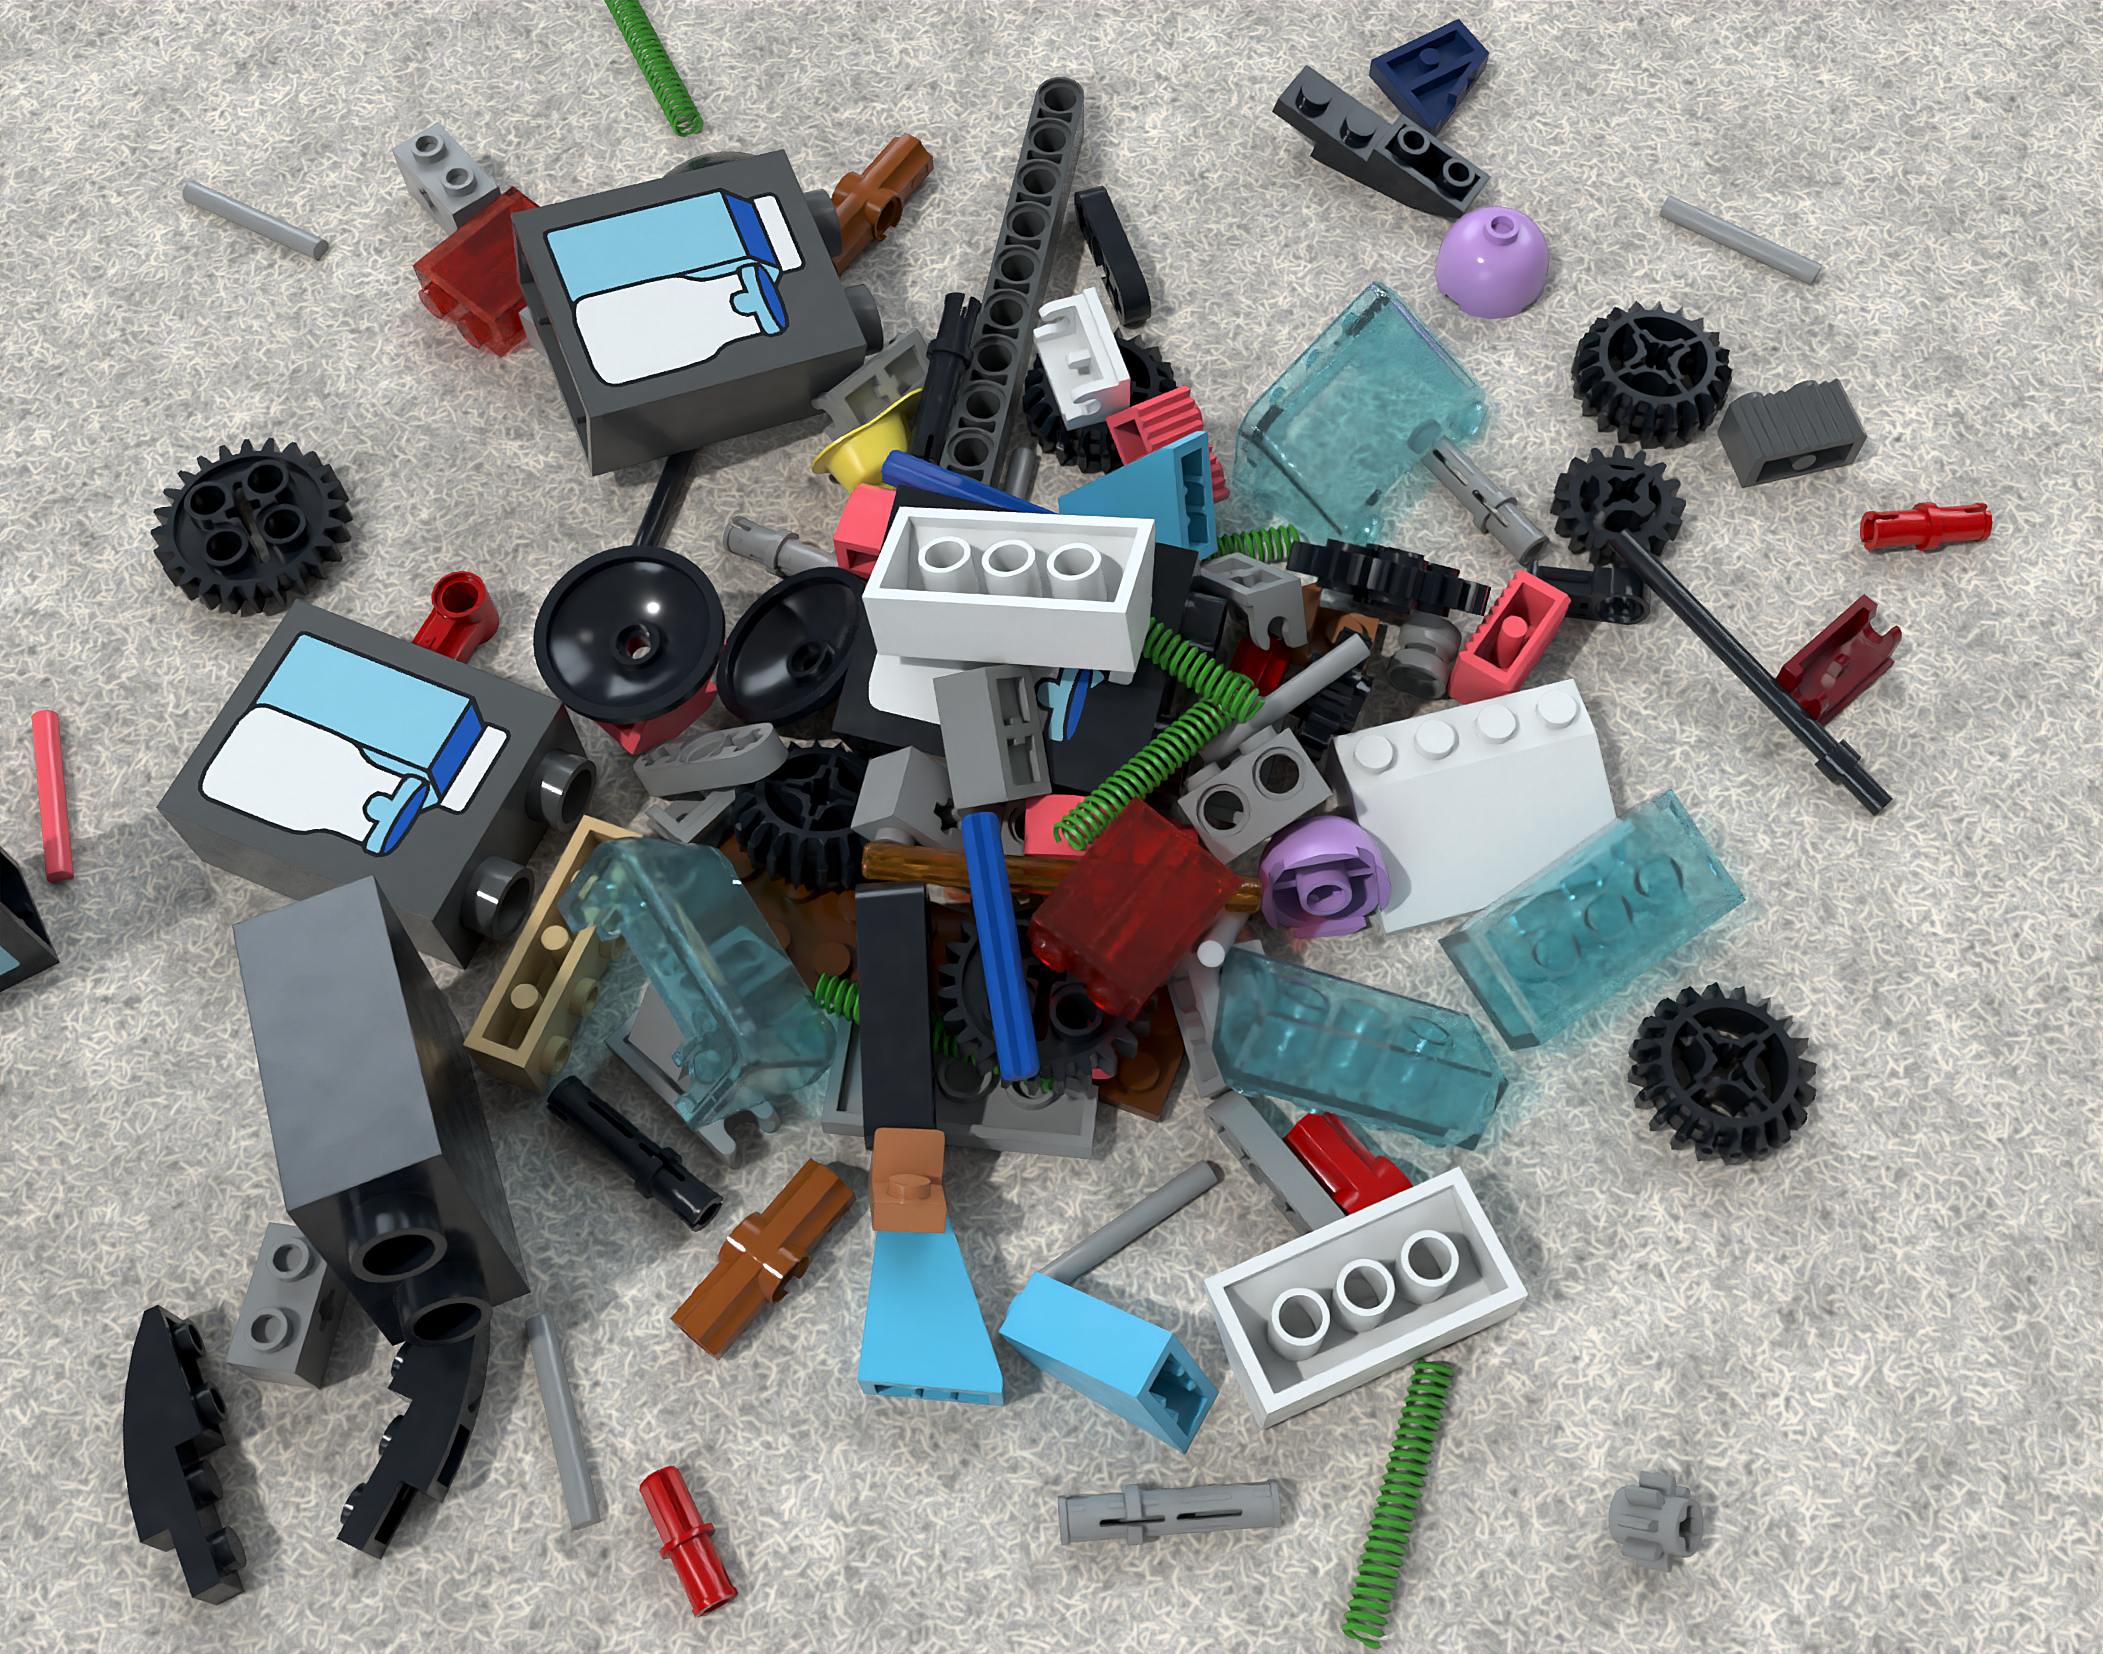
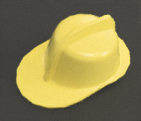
[811,388,923,494]

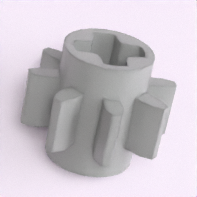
[1609,1471,1703,1573]

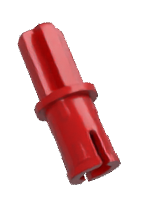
[639,1466,739,1618]

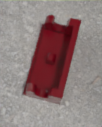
[1776,594,1902,728]

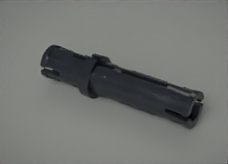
[905,292,982,466]
[546,1075,723,1232]

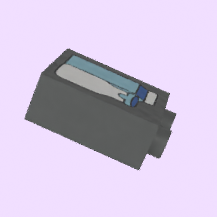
[511,149,884,477]
[156,599,597,970]

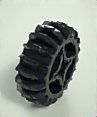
[1571,301,1733,449]
[1022,327,1178,475]
[732,738,892,893]
[1627,982,1817,1166]

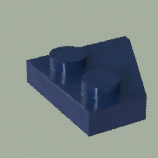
[1369,19,1489,137]

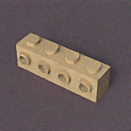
[463,815,658,1094]

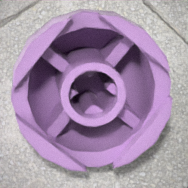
[1434,206,1550,319]
[1257,815,1391,939]

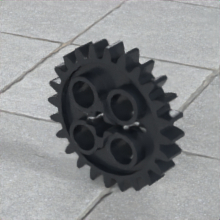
[151,438,353,614]
[1286,539,1491,618]
[937,886,1158,1096]

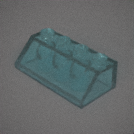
[1211,946,1509,1151]

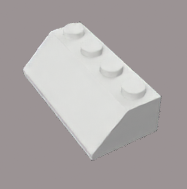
[862,507,1156,672]
[1203,1167,1529,1431]

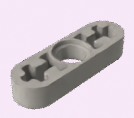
[633,723,789,797]
[1204,1088,1346,1236]

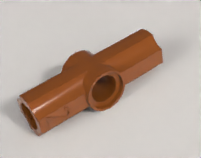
[831,133,934,277]
[670,1158,857,1361]

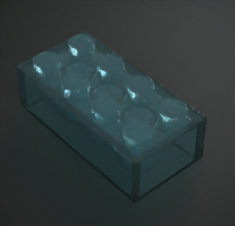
[1437,789,1746,1051]

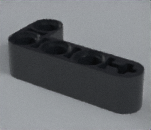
[855,880,937,1151]

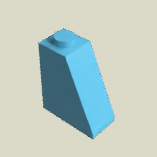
[1058,431,1218,561]
[857,1217,1005,1407]
[999,1271,1219,1454]

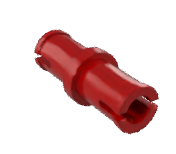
[1860,502,1993,551]

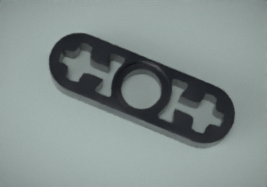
[1074,185,1151,326]

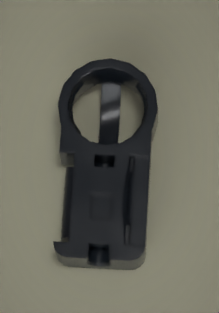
[1526,560,1651,625]

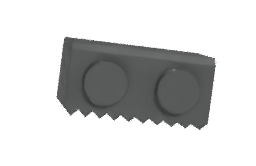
[1717,378,1868,488]

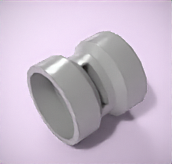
[1386,614,1462,699]

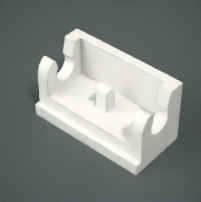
[1033,287,1131,431]

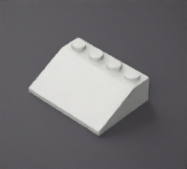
[1325,679,1629,937]

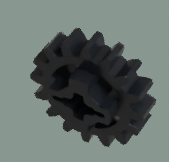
[1550,445,1686,568]
[1289,626,1374,764]

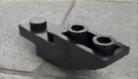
[1272,65,1491,219]
[123,1305,246,1606]
[336,1321,490,1560]

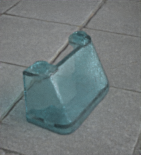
[1232,281,1489,547]
[556,836,837,1132]

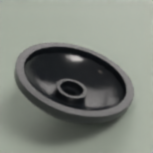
[533,545,726,724]
[716,566,866,728]

